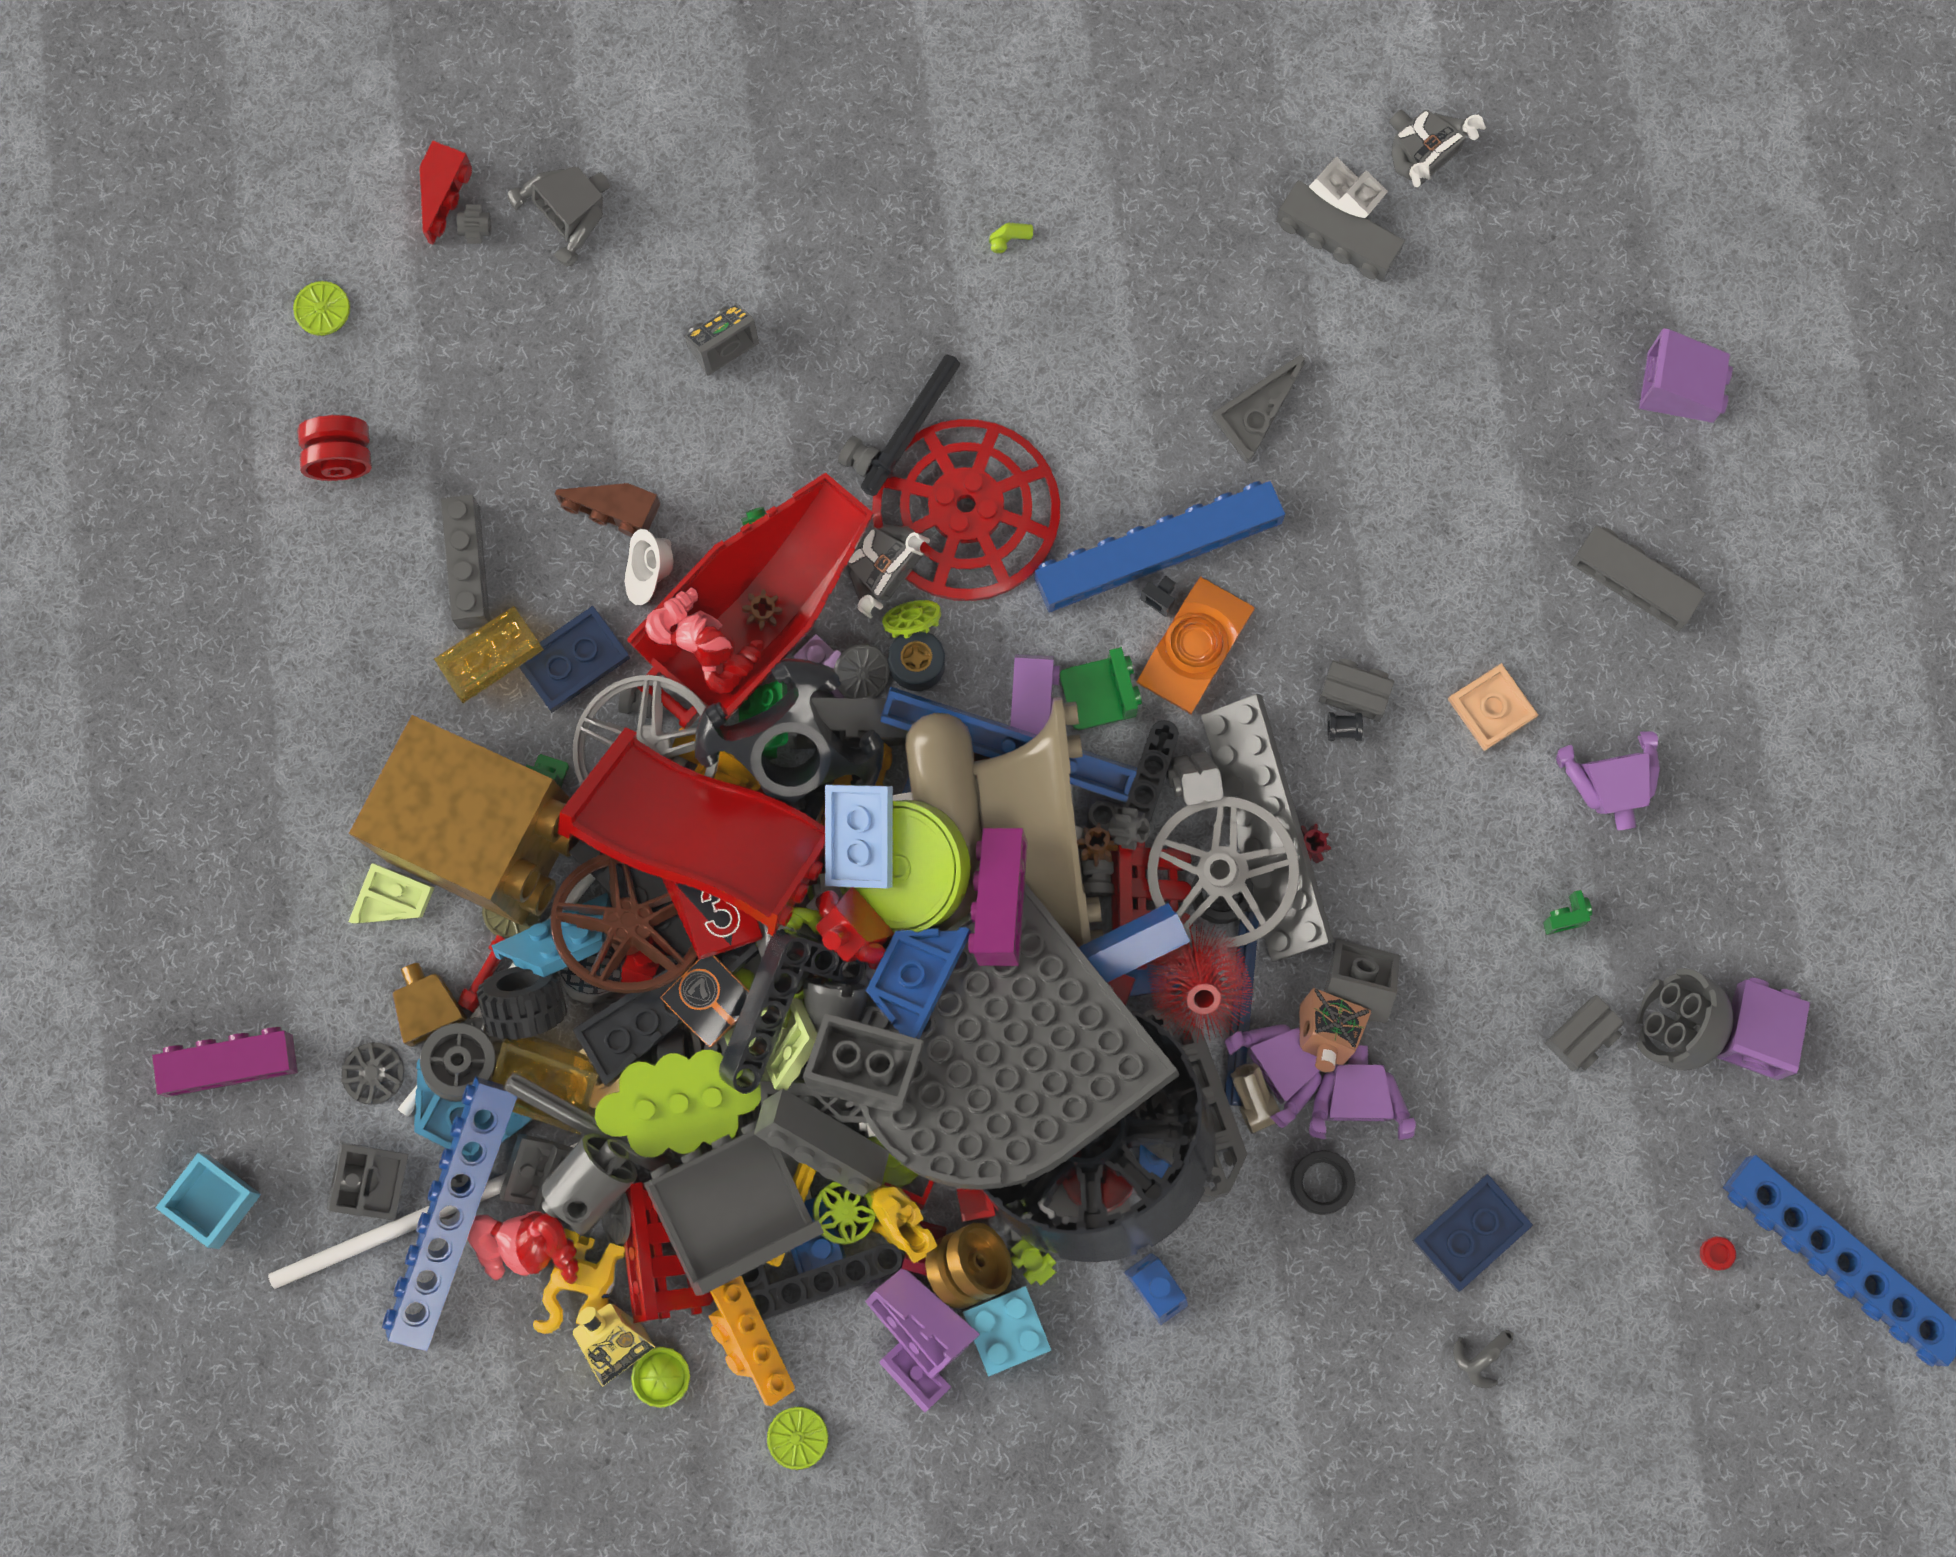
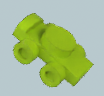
[1010,1240,1056,1286]

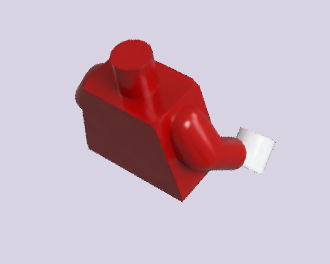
[806,887,894,980]

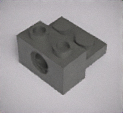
[326,1142,409,1221]

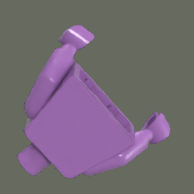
[1556,731,1660,830]
[1225,1024,1322,1128]
[1309,1046,1416,1140]

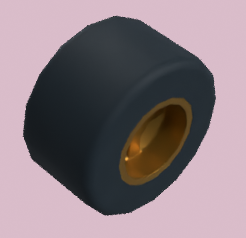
[888,631,946,691]

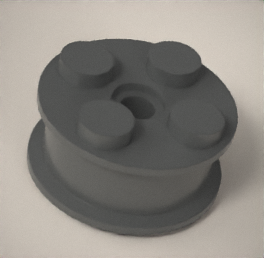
[420,1023,496,1102]

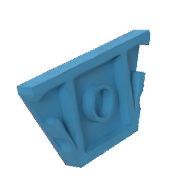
[491,893,612,977]
[414,1059,534,1155]

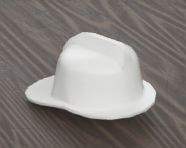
[625,529,674,605]

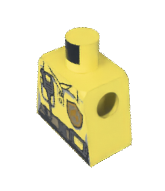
[573,1304,655,1387]

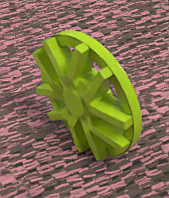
[882,600,941,638]

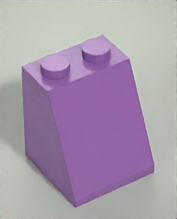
[1639,328,1733,423]
[1716,978,1810,1080]

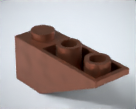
[555,483,660,537]

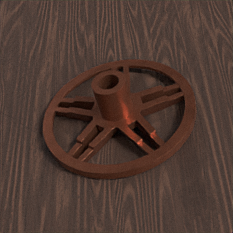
[551,854,697,993]

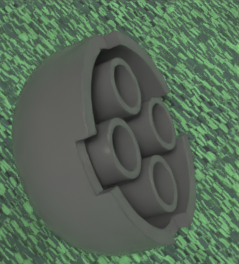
[1635,968,1733,1071]

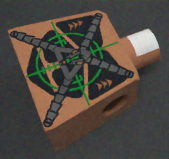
[1299,988,1371,1072]

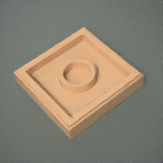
[1448,663,1539,751]

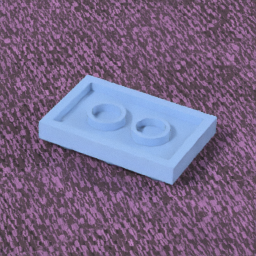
[825,785,893,888]

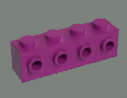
[968,828,1028,966]
[152,1027,298,1097]

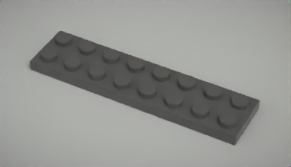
[1201,694,1334,962]

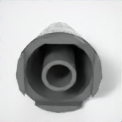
[803,977,869,1034]

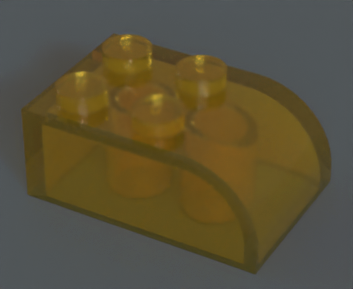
[492,1037,599,1135]

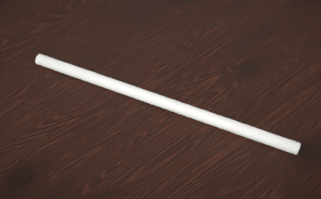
[268,1142,579,1289]

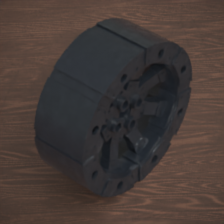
[983,1010,1216,1262]

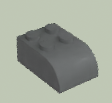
[803,1013,924,1111]

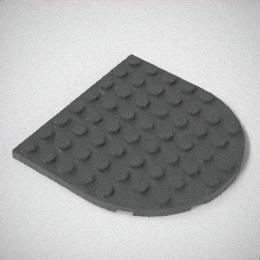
[859,883,1179,1189]

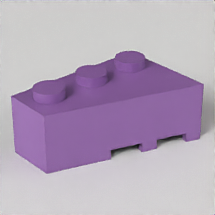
[1010,654,1060,735]
[865,1268,980,1380]

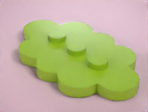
[595,1049,761,1157]

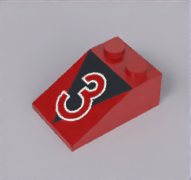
[662,878,762,960]

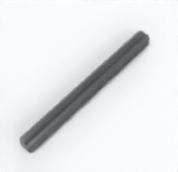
[505,1073,680,1172]

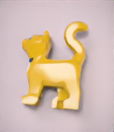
[869,1184,937,1263]
[533,1228,625,1334]

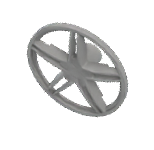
[573,675,720,785]
[1147,797,1299,948]

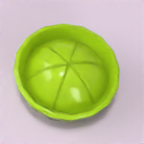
[631,1347,690,1408]

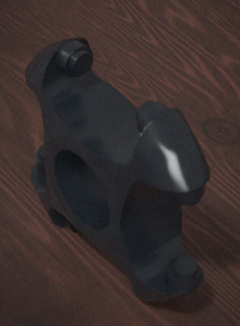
[695,659,884,807]

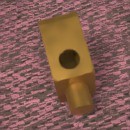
[393,963,467,1047]

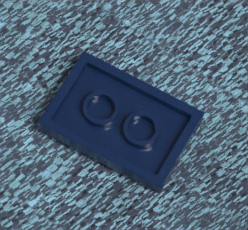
[514,606,630,713]
[1412,1174,1533,1292]

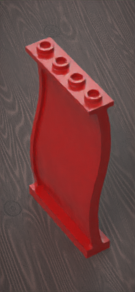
[557,727,825,936]

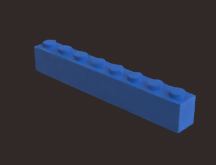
[1034,481,1285,613]

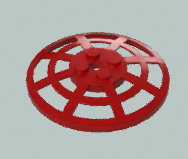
[872,419,1060,601]

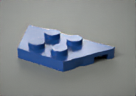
[866,927,971,1039]

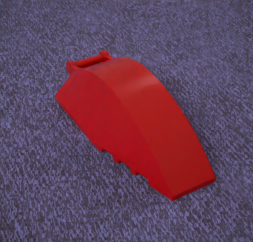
[627,472,874,729]

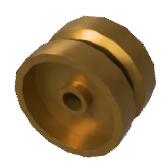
[925,1223,1012,1309]

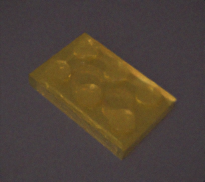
[434,606,544,703]

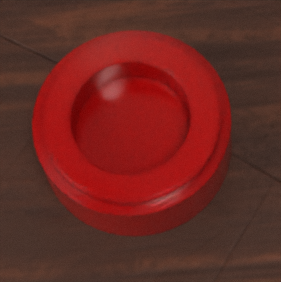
[1700,1236,1736,1271]

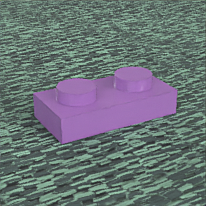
[879,1343,951,1413]

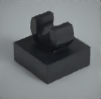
[1140,575,1176,617]

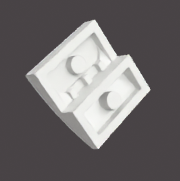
[1309,156,1388,218]

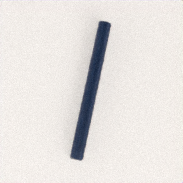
[1224,911,1259,1106]

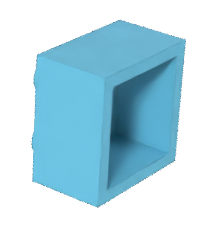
[155,1153,261,1249]
[963,1286,1051,1377]

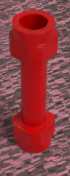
[457,935,508,1013]

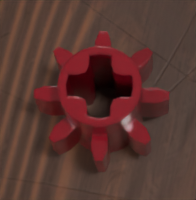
[1301,824,1331,864]

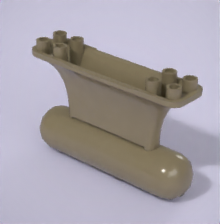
[905,697,1103,947]

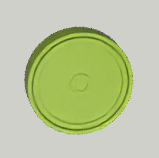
[839,800,970,933]

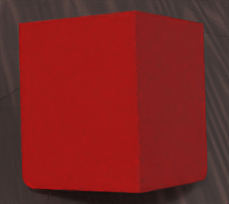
[956,1188,995,1222]

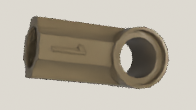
[1230,1063,1280,1134]

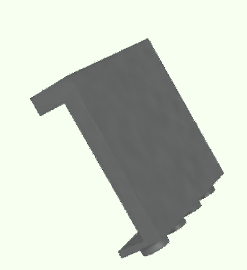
[644,1120,824,1296]

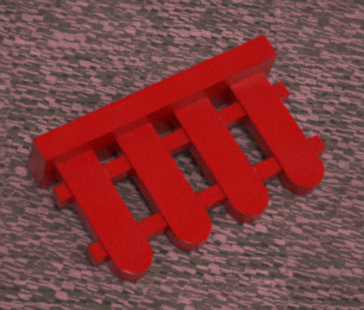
[1111,842,1193,970]
[624,1182,714,1324]

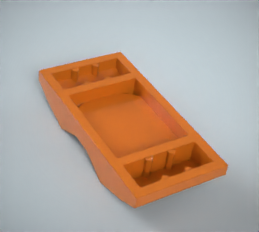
[1136,576,1255,715]

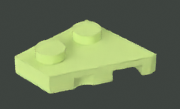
[349,863,435,923]
[766,998,817,1091]

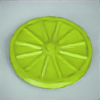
[293,281,350,336]
[767,1407,828,1470]

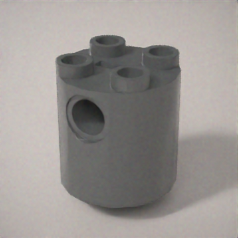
[541,1133,637,1235]

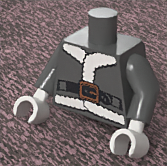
[1389,109,1486,187]
[848,524,930,619]

